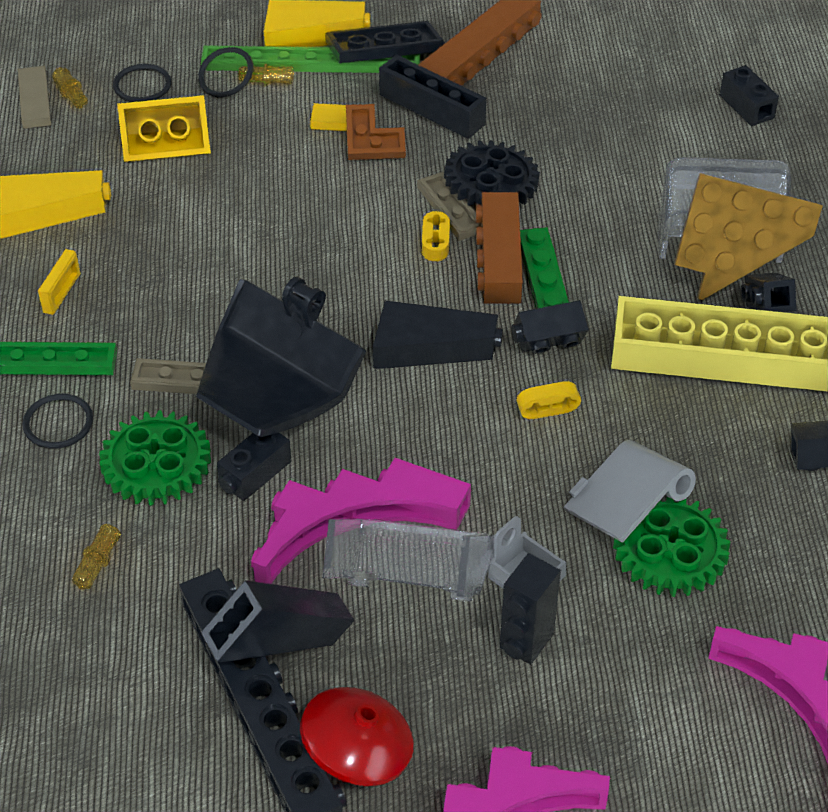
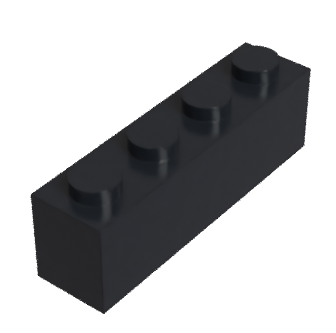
[379,54,487,139]

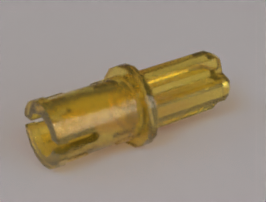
[238,63,294,86]
[52,67,88,109]
[72,524,121,590]

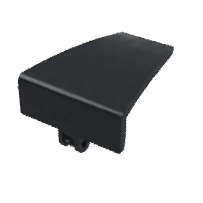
[196,276,366,437]

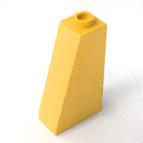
[264,0,370,47]
[0,170,111,239]

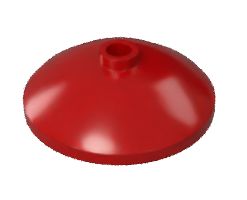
[300,687,414,786]

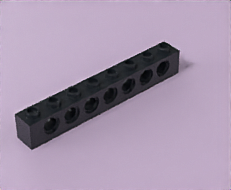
[179,568,347,812]

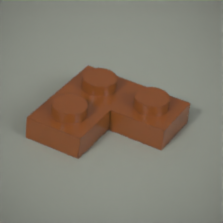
[346,104,406,160]

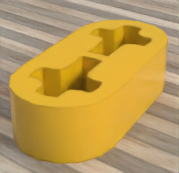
[422,211,450,262]
[516,381,581,419]

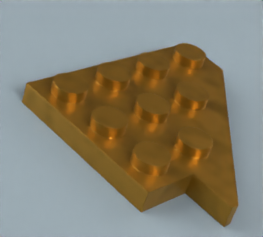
[674,173,823,300]

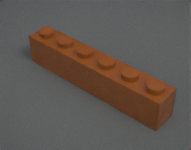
[418,0,541,86]

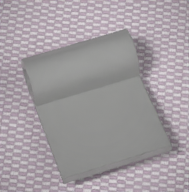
[564,440,696,543]

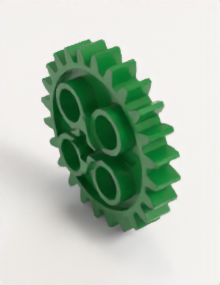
[99,410,212,506]
[613,497,731,597]

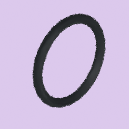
[198,47,253,97]
[113,63,172,102]
[22,393,93,449]

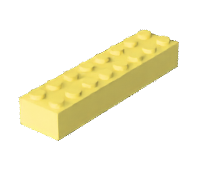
[611,296,828,392]

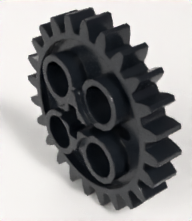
[444,140,540,206]

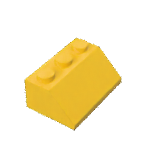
[117,95,211,162]

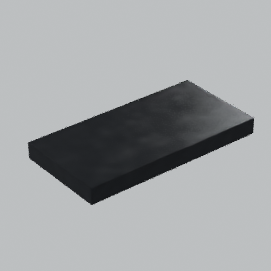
[325,20,445,63]

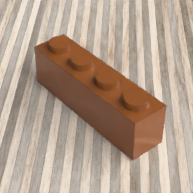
[476,192,523,304]

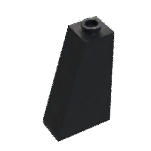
[373,300,503,369]
[201,580,355,662]

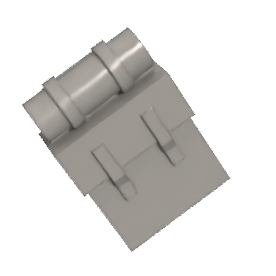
[475,516,566,588]

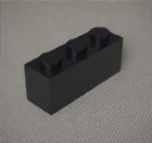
[500,553,561,665]

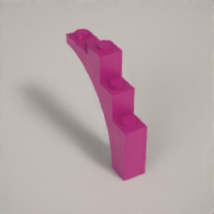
[251,458,471,584]
[708,626,828,764]
[443,746,610,812]

